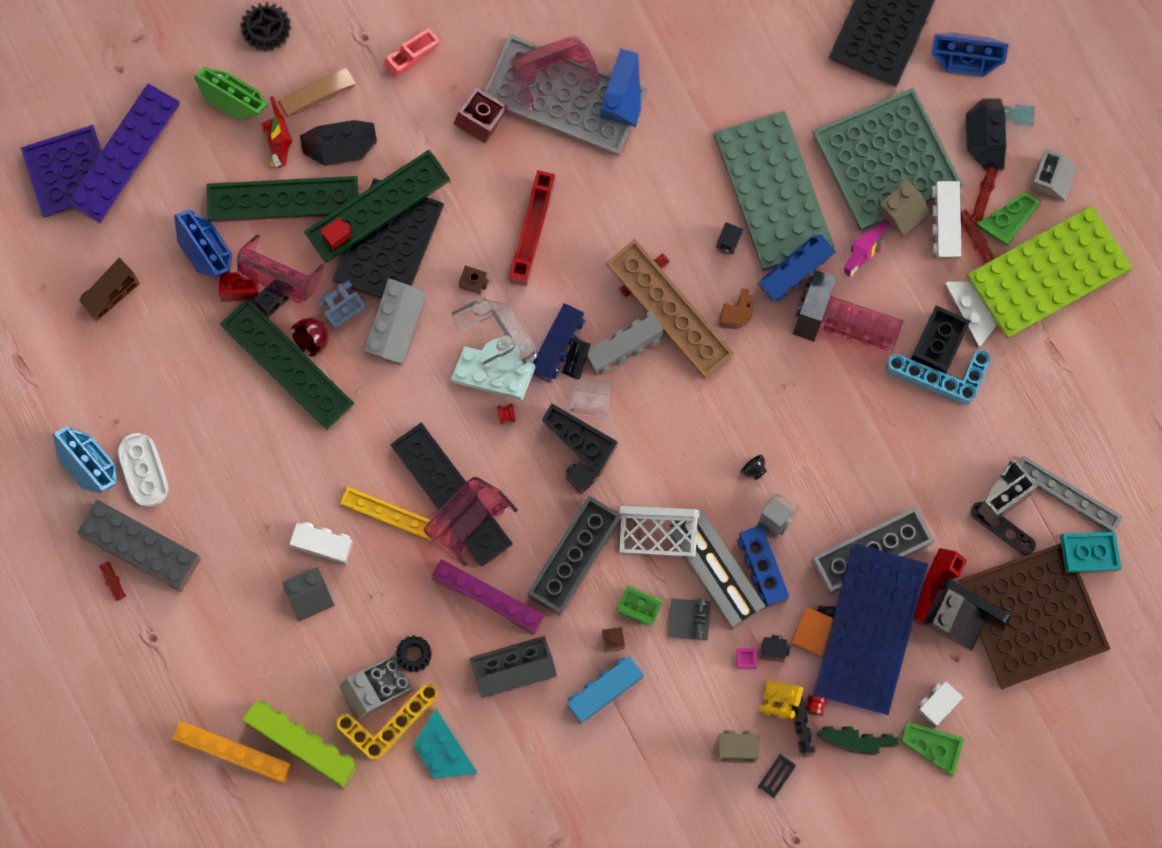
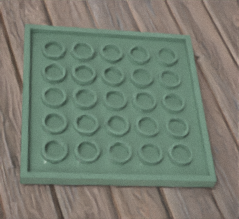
[812,88,962,231]

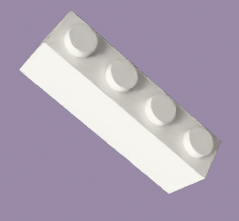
[931,181,961,259]

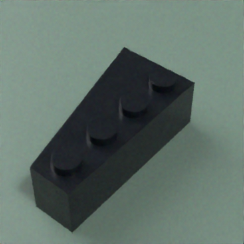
[542,403,618,477]

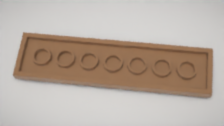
[606,239,734,378]

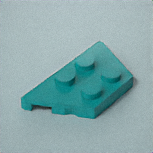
[413,709,477,779]

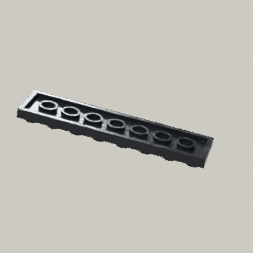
[390,422,513,567]

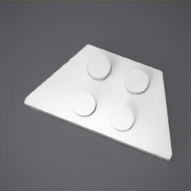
[945,281,997,348]

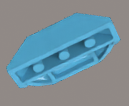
[52,426,116,493]

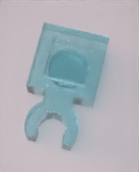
[1004,104,1035,126]

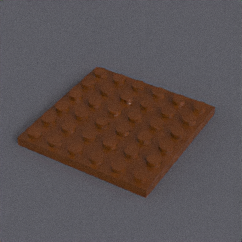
[958,543,1111,690]

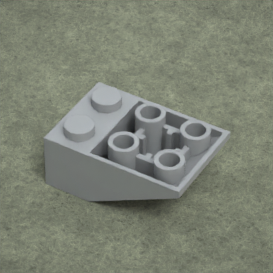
[339,655,413,720]

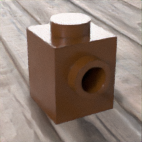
[459,265,489,295]

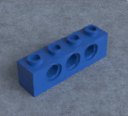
[737,525,790,608]

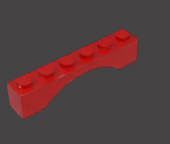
[509,170,555,286]

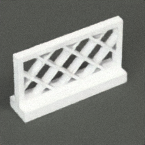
[619,506,700,557]

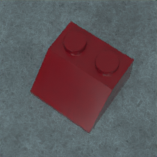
[454,87,508,143]

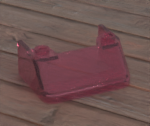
[512,36,600,110]
[237,234,325,303]
[424,477,518,566]

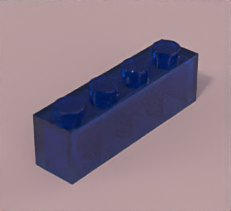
[533,303,586,383]

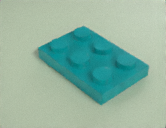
[1060,532,1121,573]

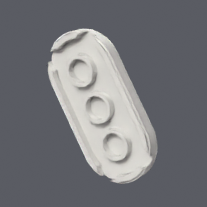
[118,433,169,507]

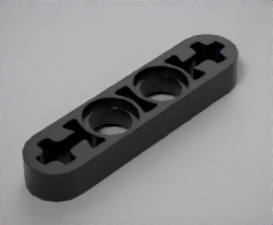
[970,502,1036,555]
[941,578,1011,626]

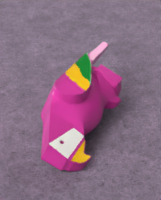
[844,221,889,277]

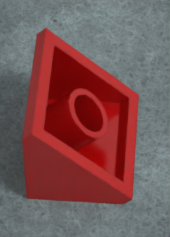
[218,271,259,302]

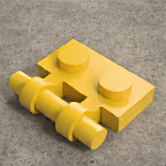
[758,680,804,719]

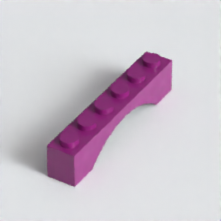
[432,559,544,635]

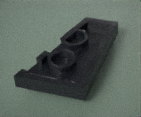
[791,696,816,758]

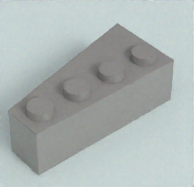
[586,310,663,375]

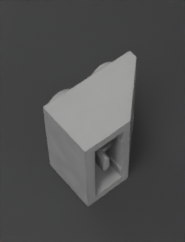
[1030,149,1078,202]

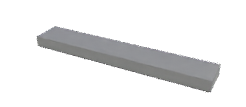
[1019,456,1123,532]

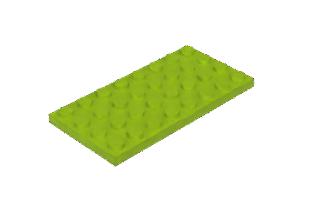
[966,206,1133,339]

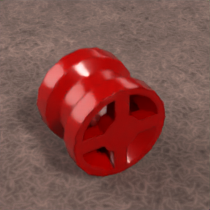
[497,403,516,425]
[805,695,827,716]

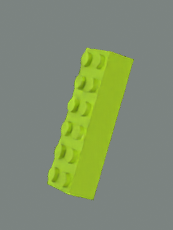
[243,700,357,789]

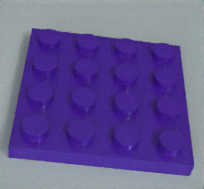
[21,125,102,218]

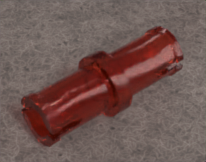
[99,561,127,602]

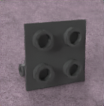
[669,598,711,640]

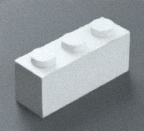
[289,522,354,565]

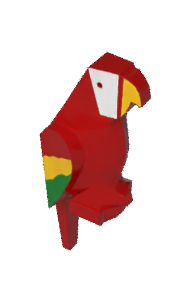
[261,97,292,168]

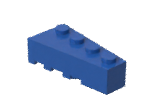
[757,234,835,301]

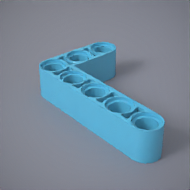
[886,350,990,405]

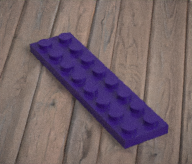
[67,83,180,224]

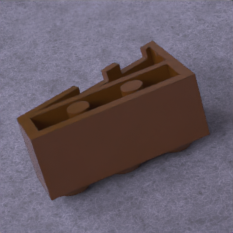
[79,257,140,321]

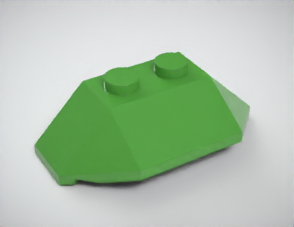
[194,67,267,120]

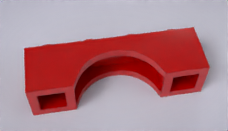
[908,548,967,627]

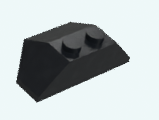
[965,99,1006,170]
[300,120,377,166]

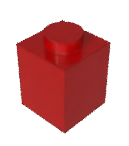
[320,218,352,250]

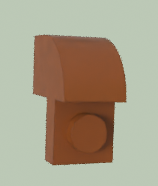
[719,288,754,329]

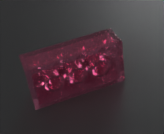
[820,296,904,352]

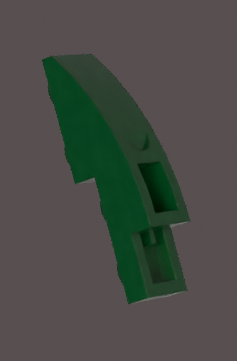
[817,726,899,755]

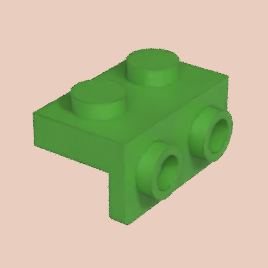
[616,585,663,626]

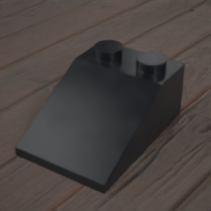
[923,589,988,651]

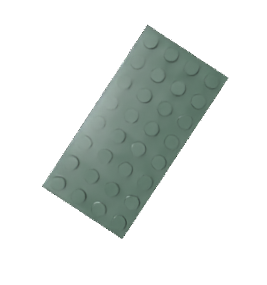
[714,111,834,270]

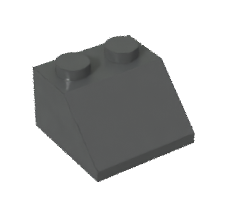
[282,567,335,621]

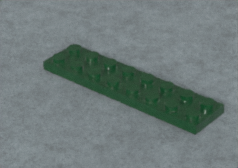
[304,150,451,264]
[207,176,359,222]
[220,298,354,430]

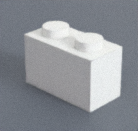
[917,681,963,728]

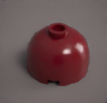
[291,318,329,356]

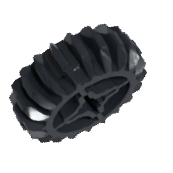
[241,2,291,52]

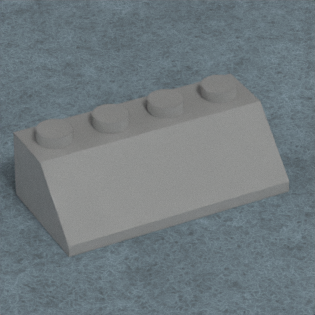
[364,279,427,364]

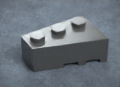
[978,457,1038,525]

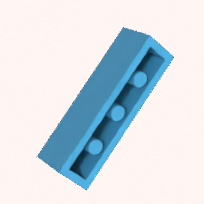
[567,656,644,724]

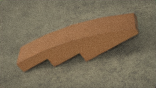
[278,68,355,117]

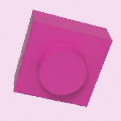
[737,648,757,669]

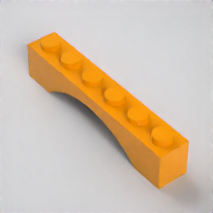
[172,721,292,785]

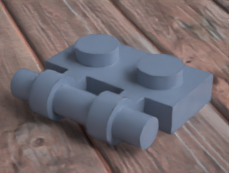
[317,280,367,328]

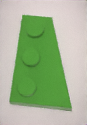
[976,192,1040,246]
[901,722,964,776]

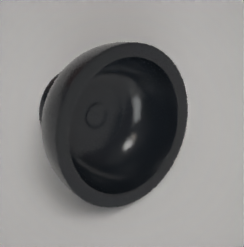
[740,454,767,480]

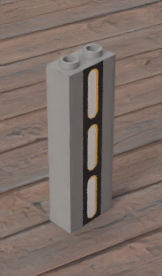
[668,509,765,630]

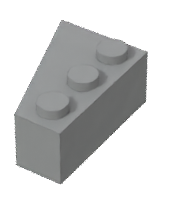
[757,495,798,538]

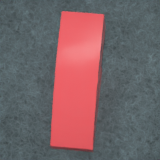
[383,28,440,79]

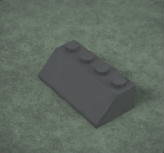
[470,636,557,698]

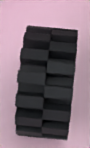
[396,635,432,672]

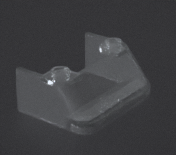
[452,298,538,382]

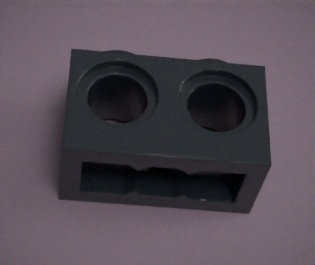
[254,273,296,318]

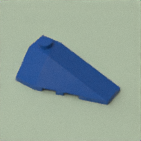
[600,48,641,127]

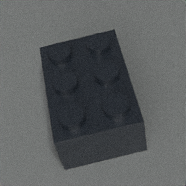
[911,305,970,374]

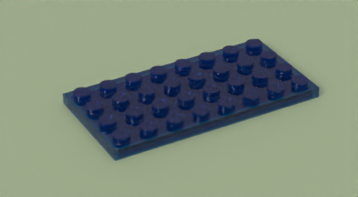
[813,543,928,715]

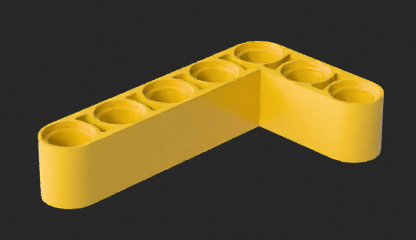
[337,684,438,761]

